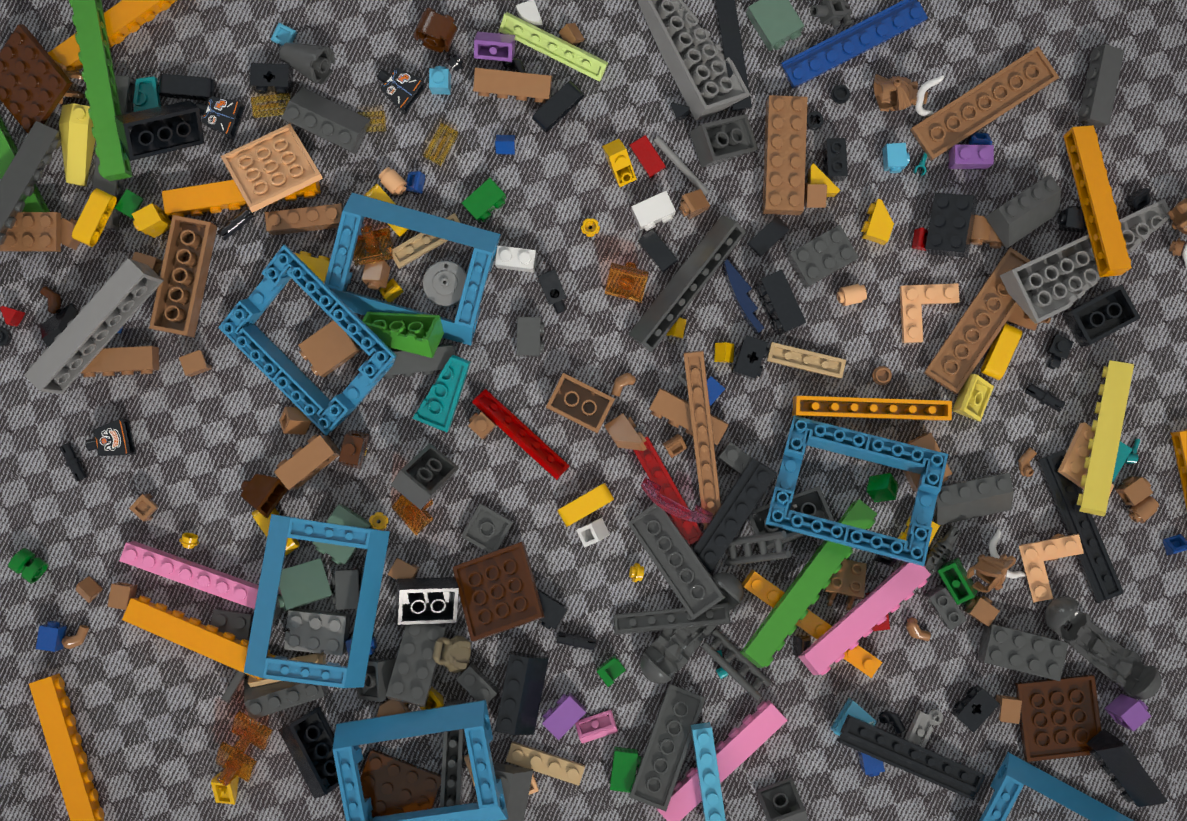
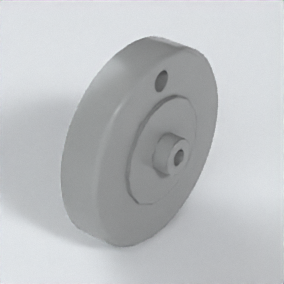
[422,260,467,307]

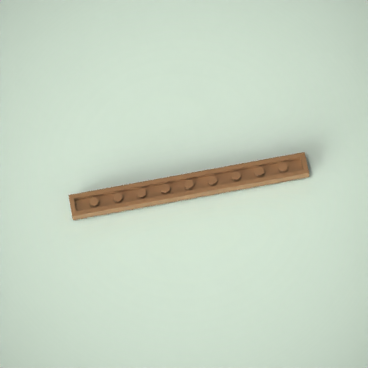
[684,350,721,530]

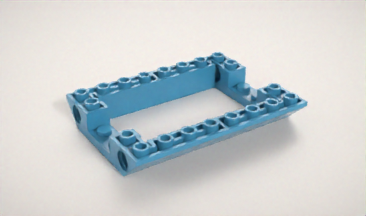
[325,193,501,346]
[218,245,397,436]
[765,416,948,566]
[244,514,390,688]
[332,700,508,821]
[979,752,1134,821]

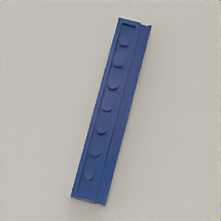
[780,0,928,89]

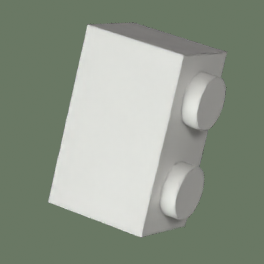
[631,191,676,231]
[495,246,537,273]

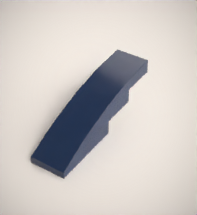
[722,259,764,335]

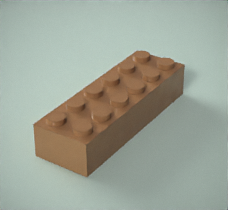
[762,95,808,215]
[149,215,217,338]

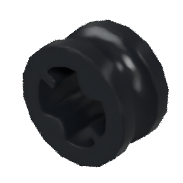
[807,111,824,130]

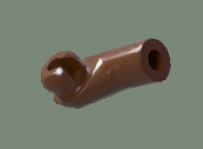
[40,286,61,314]

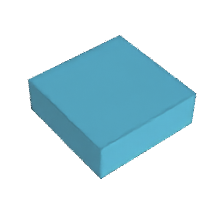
[271,23,297,46]

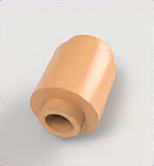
[378,167,407,196]
[837,284,867,306]

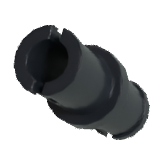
[217,207,255,241]
[1024,383,1066,412]
[59,442,88,482]
[556,631,597,651]

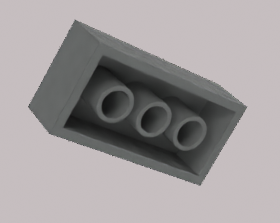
[977,623,1069,681]
[386,624,447,708]

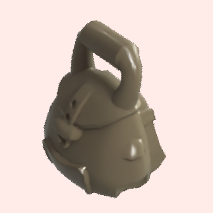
[432,635,471,673]

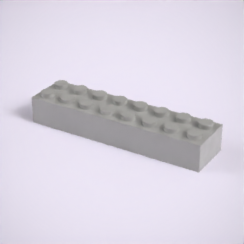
[24,258,164,394]

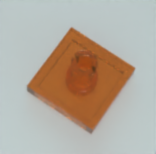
[353,225,393,266]
[605,262,649,303]
[392,495,433,536]
[231,711,273,754]
[215,742,257,786]

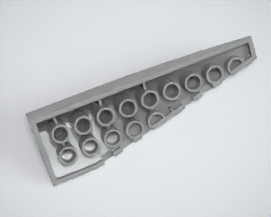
[637,0,750,121]
[1000,199,1170,324]

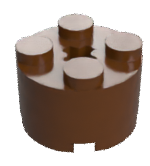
[413,8,457,53]

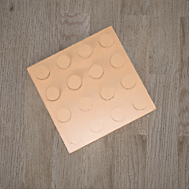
[221,124,323,213]

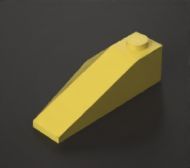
[59,103,96,187]

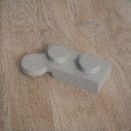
[905,709,943,747]

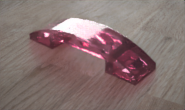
[641,477,713,523]

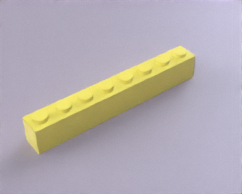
[1077,360,1134,516]

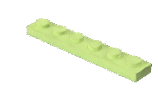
[499,12,608,82]

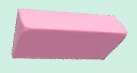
[575,710,618,743]

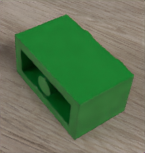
[462,178,506,223]
[938,557,978,605]
[610,747,641,793]

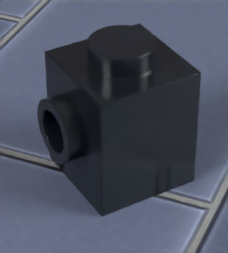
[1058,206,1087,233]

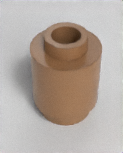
[1129,496,1159,523]

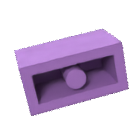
[474,32,515,62]
[949,145,994,169]
[542,693,586,740]
[1104,694,1151,732]

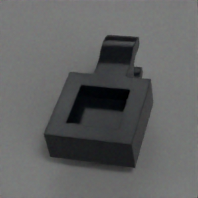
[1047,334,1074,370]

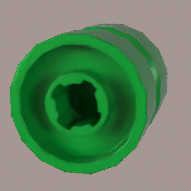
[8,548,48,584]

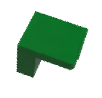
[115,189,144,219]
[867,473,899,502]
[596,655,626,687]

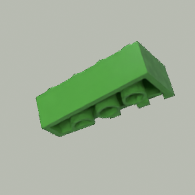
[362,312,444,358]

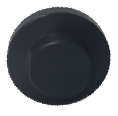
[446,53,464,71]
[831,85,850,104]

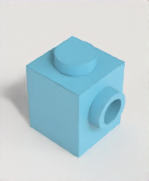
[429,66,451,95]
[882,143,910,173]

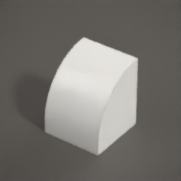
[516,0,542,28]
[576,518,610,547]

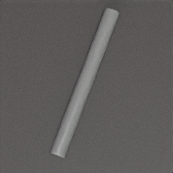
[653,136,710,196]

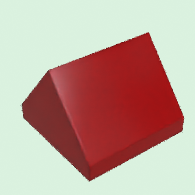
[912,228,928,251]
[0,306,25,327]

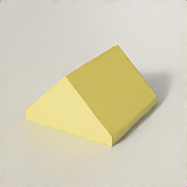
[952,374,994,422]

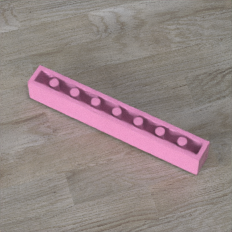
[119,541,259,609]
[798,562,931,676]
[657,700,788,821]

